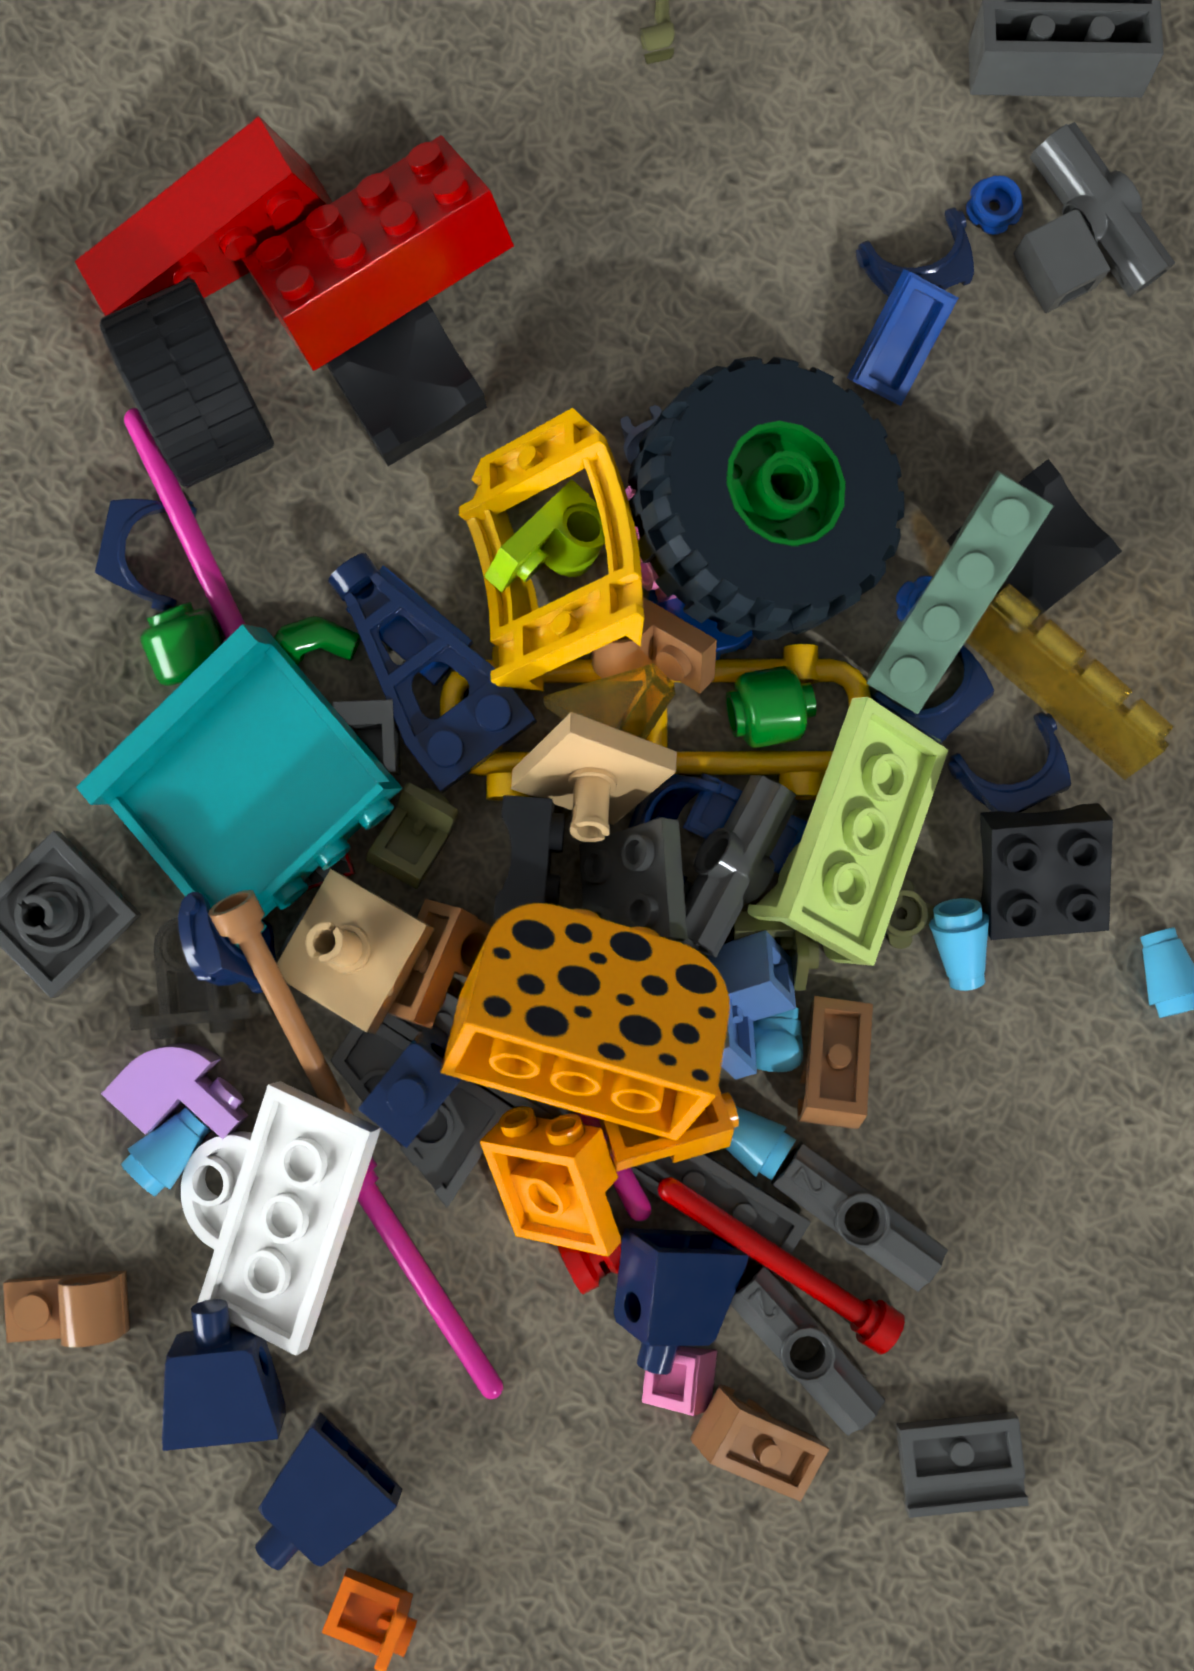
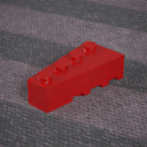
[74,116,333,316]

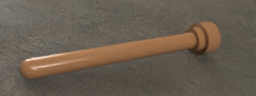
[208,890,354,1115]

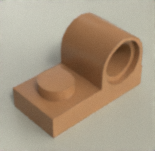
[592,597,717,693]
[388,899,492,1029]
[797,996,873,1129]
[3,1270,130,1347]
[690,1384,829,1502]

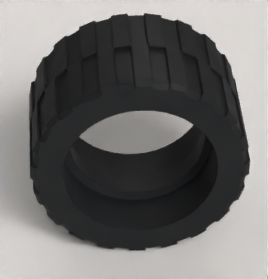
[99,278,274,488]

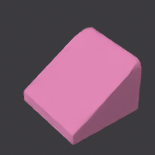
[642,1346,717,1416]

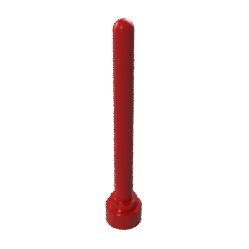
[658,1177,905,1355]

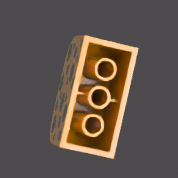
[440,903,730,1141]

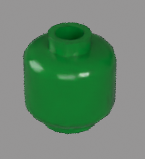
[140,602,223,686]
[725,666,817,748]

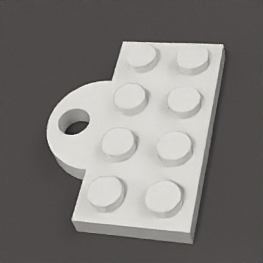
[181,1081,381,1356]

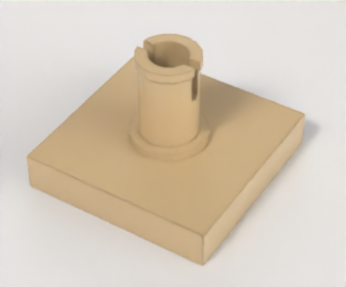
[511,712,677,842]
[277,869,435,1034]

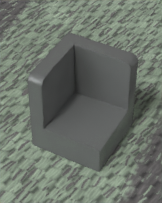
[1013,210,1111,314]
[333,699,401,775]

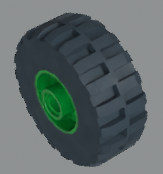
[628,356,905,640]

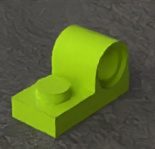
[484,479,605,593]

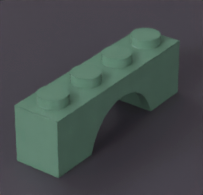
[867,470,1054,714]

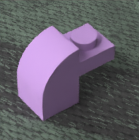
[101,1043,249,1139]

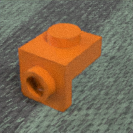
[321,1567,417,1671]

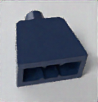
[358,1023,462,1148]
[614,1228,749,1375]
[162,1299,286,1451]
[255,1412,402,1570]

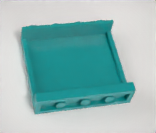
[76,624,403,948]

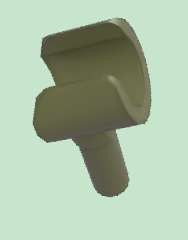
[640,0,675,64]

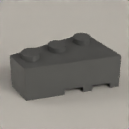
[968,0,1164,98]

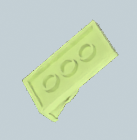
[748,697,949,966]

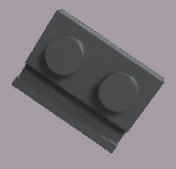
[896,1411,1029,1518]

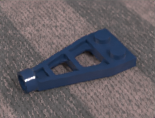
[328,553,537,793]

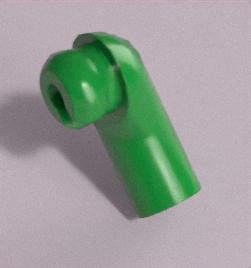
[273,616,361,665]

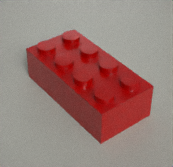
[242,135,514,371]

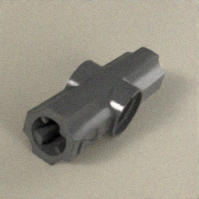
[1030,122,1175,297]
[680,775,799,957]
[771,1141,948,1292]
[730,1264,886,1436]

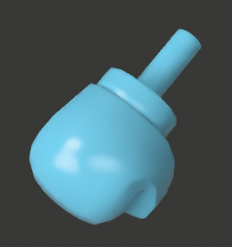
[753,1007,804,1072]

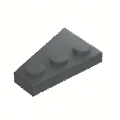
[330,1022,513,1208]

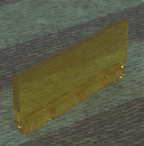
[965,583,1174,780]

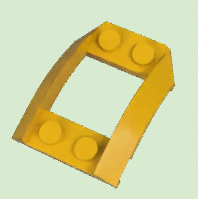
[459,408,644,691]

